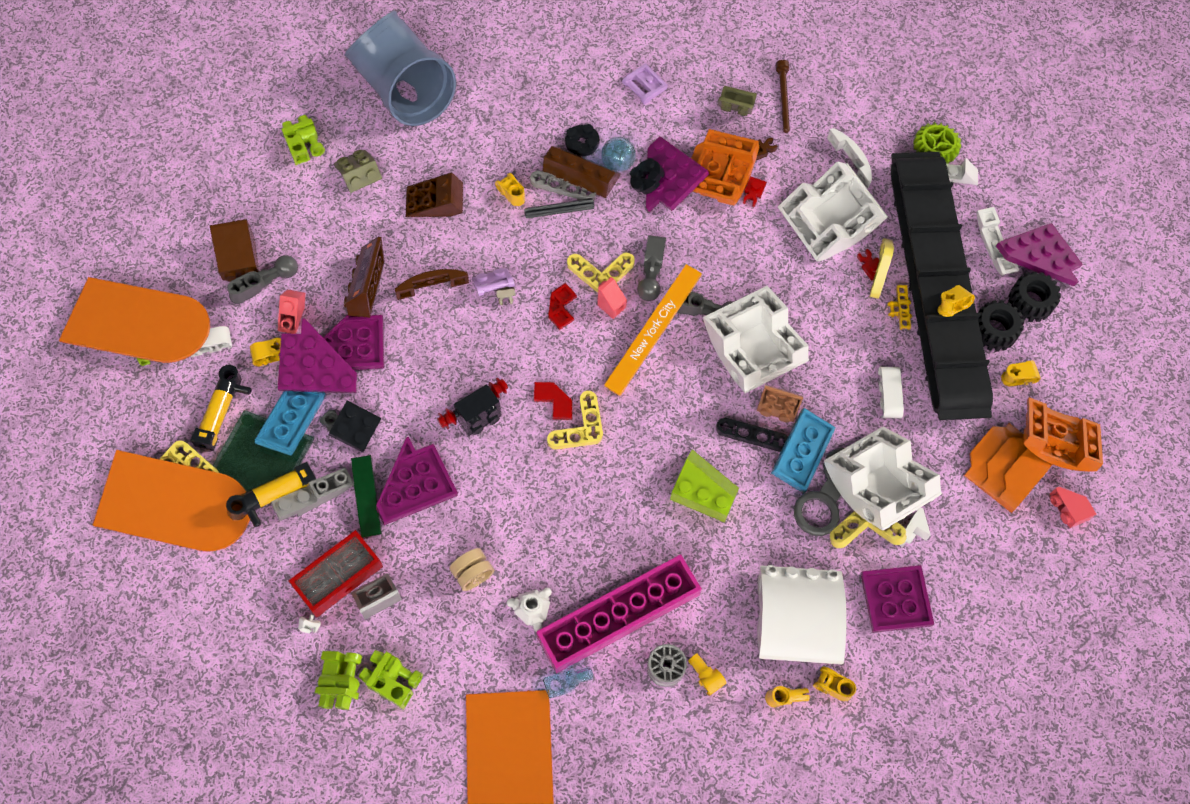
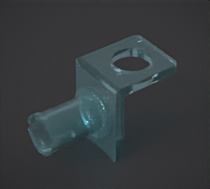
[543,665,593,699]

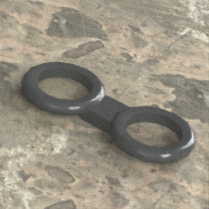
[794,447,845,536]

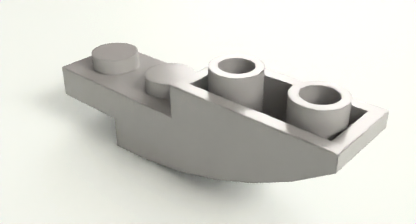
[271,468,354,521]

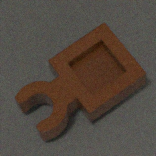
[756,138,778,160]

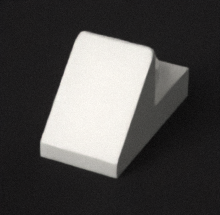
[946,158,978,185]
[900,507,930,547]

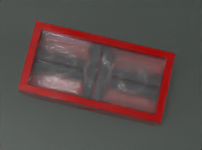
[288,530,383,618]

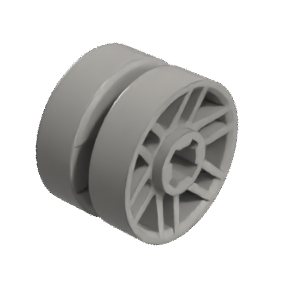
[647,644,687,687]

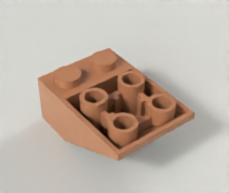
[757,384,803,423]

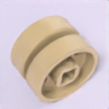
[449,548,495,591]

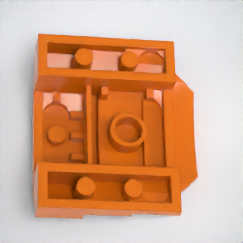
[691,129,759,206]
[1023,397,1103,472]
[964,423,1053,513]

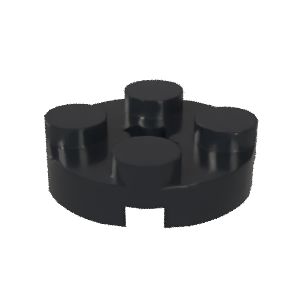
[565,124,600,157]
[630,158,664,194]

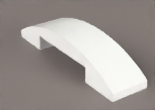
[827,128,872,189]
[977,207,1019,276]

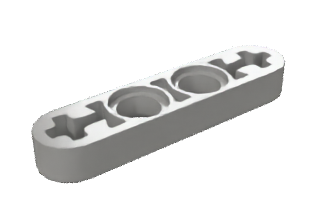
[530,171,596,200]

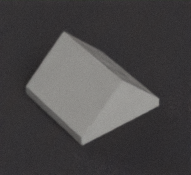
[351,573,402,620]

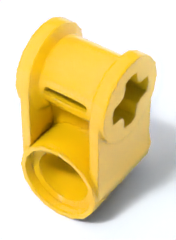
[495,173,525,206]
[938,285,975,317]
[250,338,281,367]
[1001,360,1041,387]
[813,666,856,701]

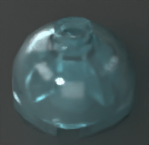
[601,137,636,172]

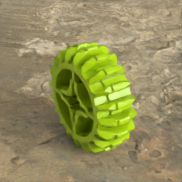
[913,121,962,164]

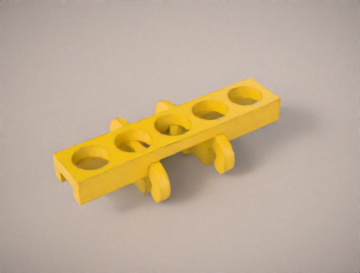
[887,285,912,330]

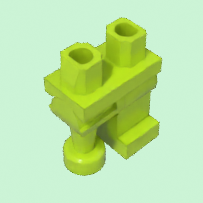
[281,115,325,165]
[359,650,423,710]
[315,651,362,710]

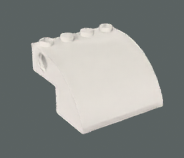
[778,161,888,262]
[703,286,809,393]
[824,427,942,531]
[757,565,846,664]

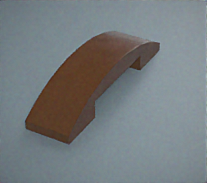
[395,269,469,300]

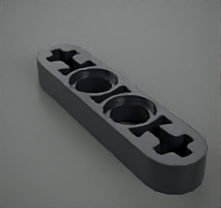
[716,418,788,452]

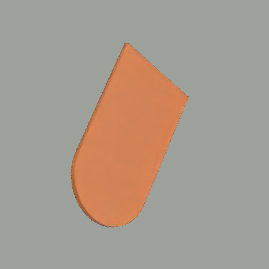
[59,277,210,363]
[93,450,250,552]
[466,690,554,804]

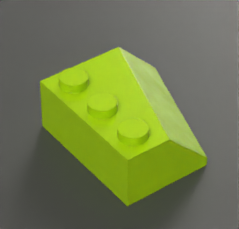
[670,449,739,523]

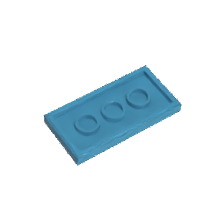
[255,391,325,456]
[771,408,836,493]

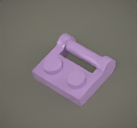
[622,63,667,105]
[472,268,515,296]

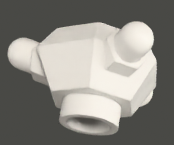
[507,588,552,632]

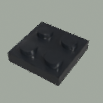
[328,400,381,452]

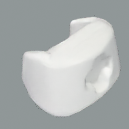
[298,614,321,633]

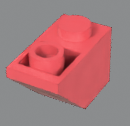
[597,277,627,319]
[278,290,306,334]
[1050,487,1096,528]

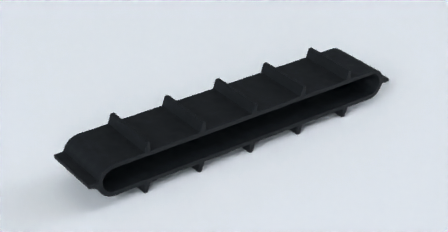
[891,152,993,420]

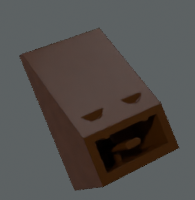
[405,172,463,217]

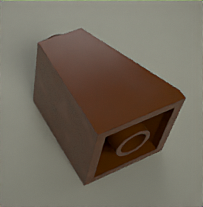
[209,219,259,282]

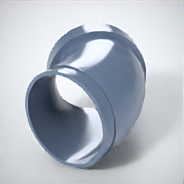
[344,10,456,126]

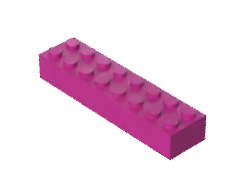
[536,554,702,674]

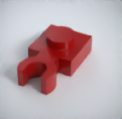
[743,176,767,207]
[857,249,880,281]

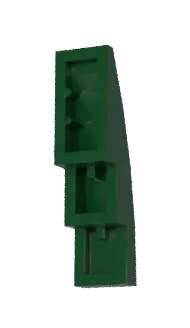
[351,455,382,538]

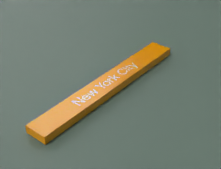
[604,264,702,396]

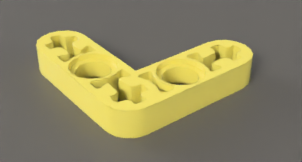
[869,238,894,299]
[567,253,635,292]
[547,391,603,449]
[160,441,219,473]
[830,511,907,548]

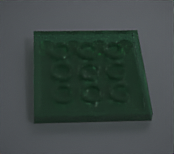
[213,410,314,504]

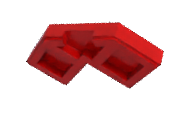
[548,283,577,330]
[534,382,572,420]

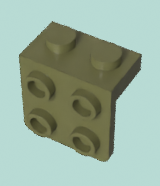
[718,86,757,116]
[334,150,382,193]

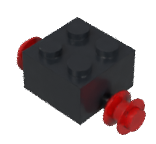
[437,377,508,436]

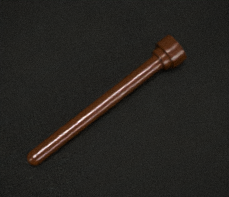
[775,60,790,133]

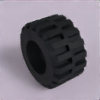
[1008,272,1061,322]
[978,300,1024,352]

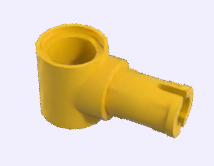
[688,653,726,696]
[765,686,810,708]

